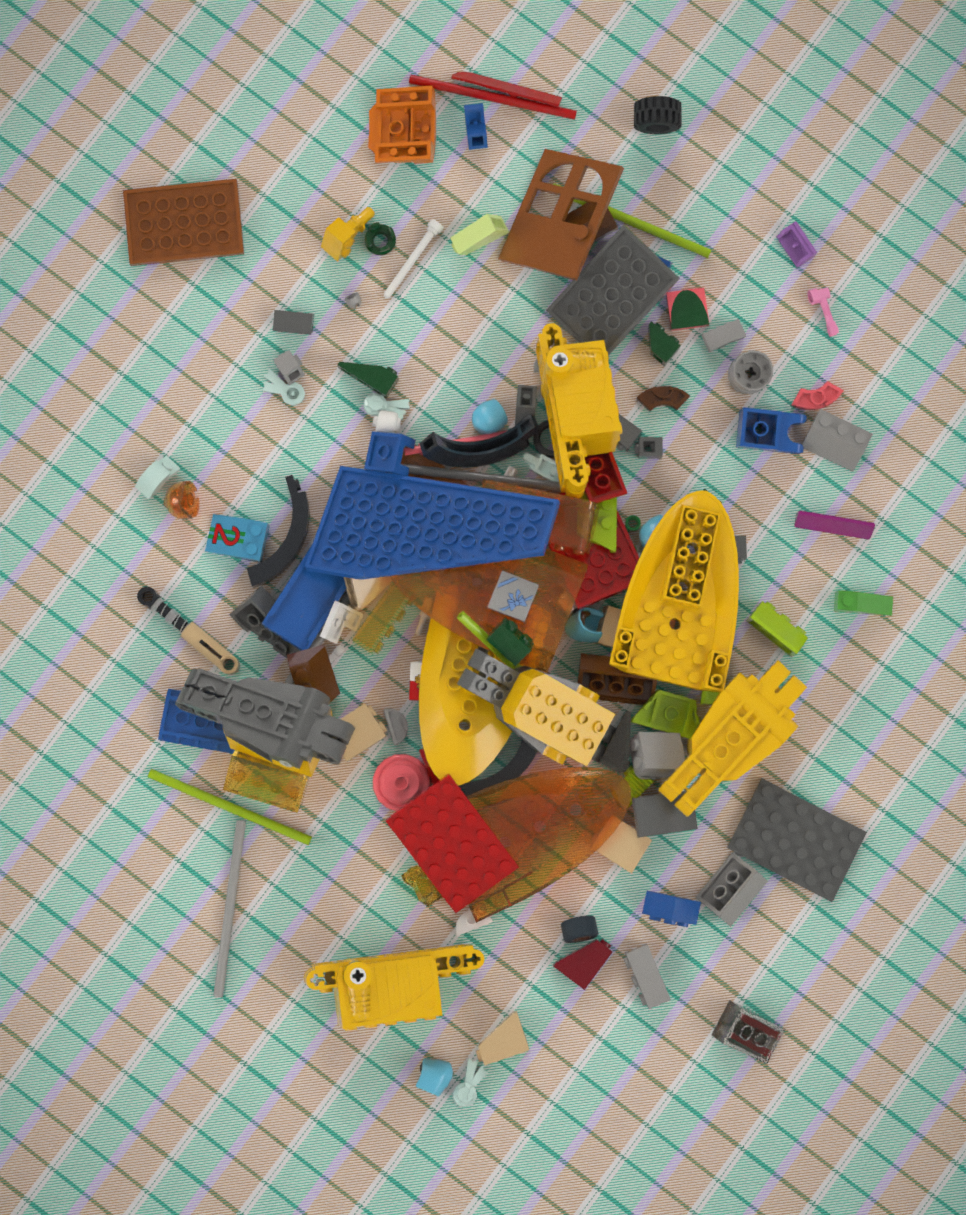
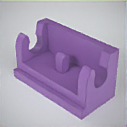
[776,221,817,268]

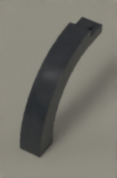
[419,414,540,468]
[247,475,310,588]
[459,740,537,797]

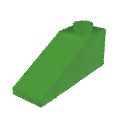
[834,590,893,616]

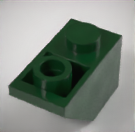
[648,321,681,367]

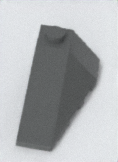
[229,586,301,658]

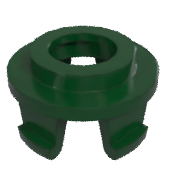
[365,222,396,256]

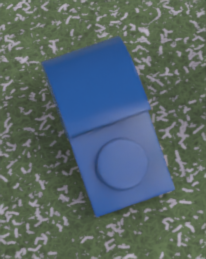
[464,103,488,150]

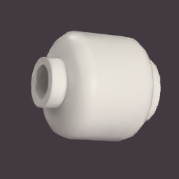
[372,410,401,433]

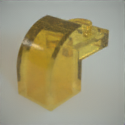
[401,865,443,907]

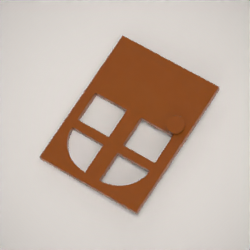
[498,149,624,281]

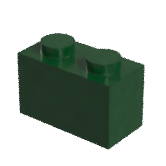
[486,617,534,666]

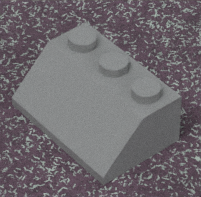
[802,409,873,472]
[695,852,768,927]

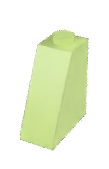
[450,214,509,255]

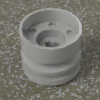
[728,350,773,395]

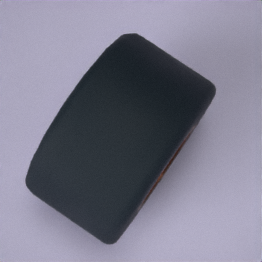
[561,915,599,943]

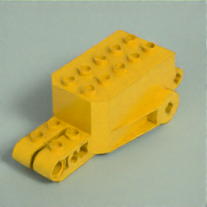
[658,660,807,817]

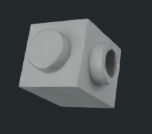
[273,350,305,385]

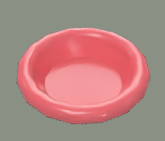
[373,754,430,811]

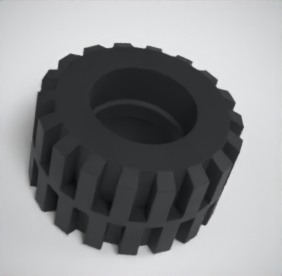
[634,96,682,134]

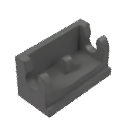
[273,310,314,335]

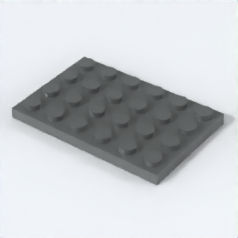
[546,225,680,356]
[727,778,867,902]

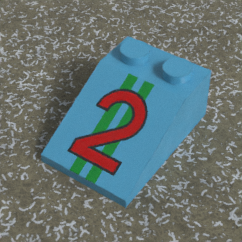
[205,514,270,563]

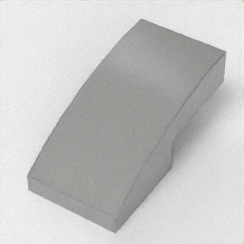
[701,319,746,352]

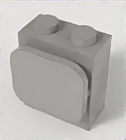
[630,732,685,779]

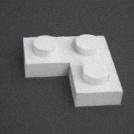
[320,601,363,644]

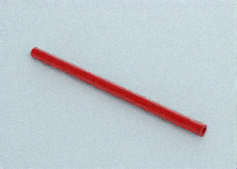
[409,74,577,120]

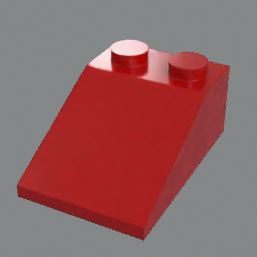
[584,452,627,505]

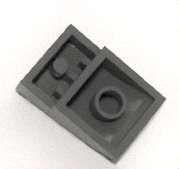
[632,791,698,838]

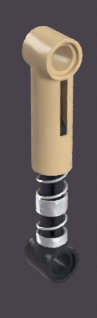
[137,586,240,675]

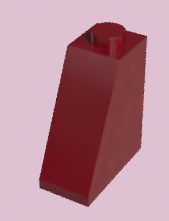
[552,939,612,990]

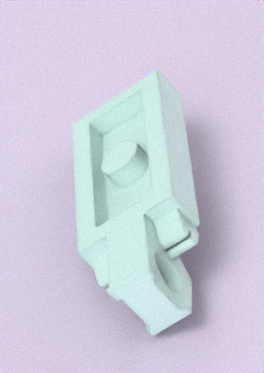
[522,452,559,482]

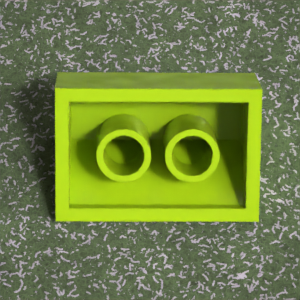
[746,601,808,657]

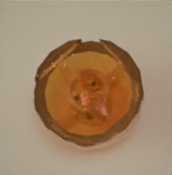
[164,480,200,520]

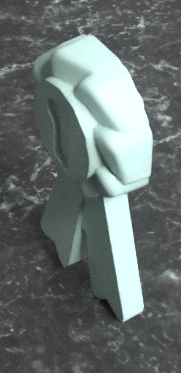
[262,369,305,406]
[363,393,410,421]
[452,1059,488,1107]

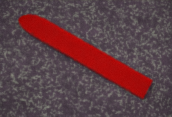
[451,71,562,107]

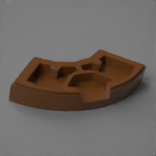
[636,386,690,411]

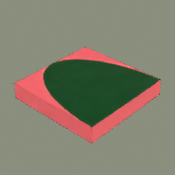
[666,287,709,331]

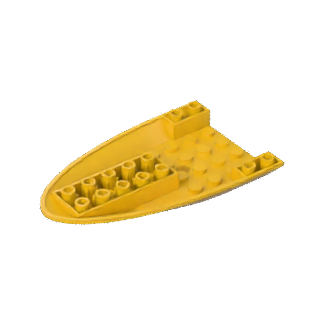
[609,490,739,692]
[419,585,551,786]

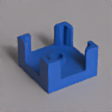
[364,431,416,476]

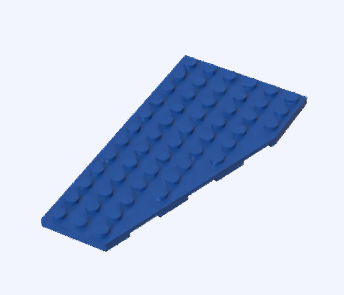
[305,466,560,580]

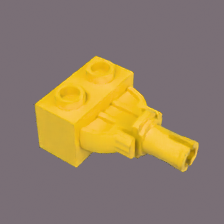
[321,207,375,262]

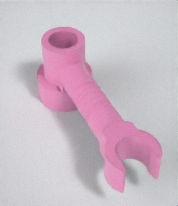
[807,287,839,337]

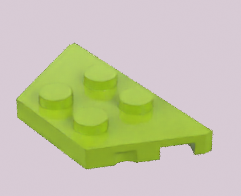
[577,493,617,553]
[630,689,700,739]

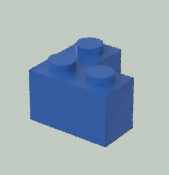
[642,890,701,927]

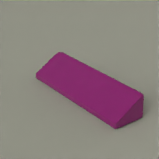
[794,510,875,540]

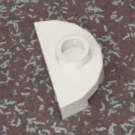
[455,909,493,936]

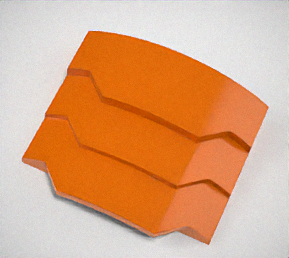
[368,86,436,164]

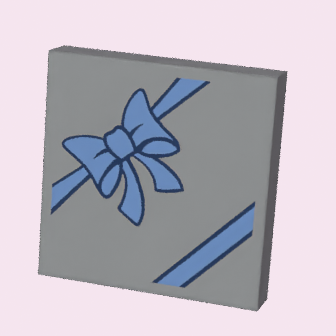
[487,571,539,622]

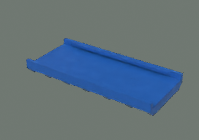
[261,543,347,651]
[158,689,259,759]

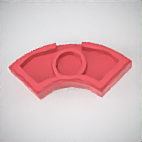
[791,381,844,411]

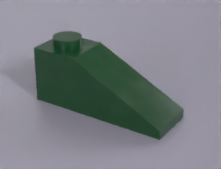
[337,362,399,399]

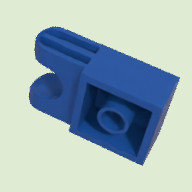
[736,407,807,454]

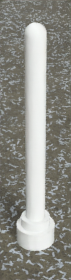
[384,219,444,298]

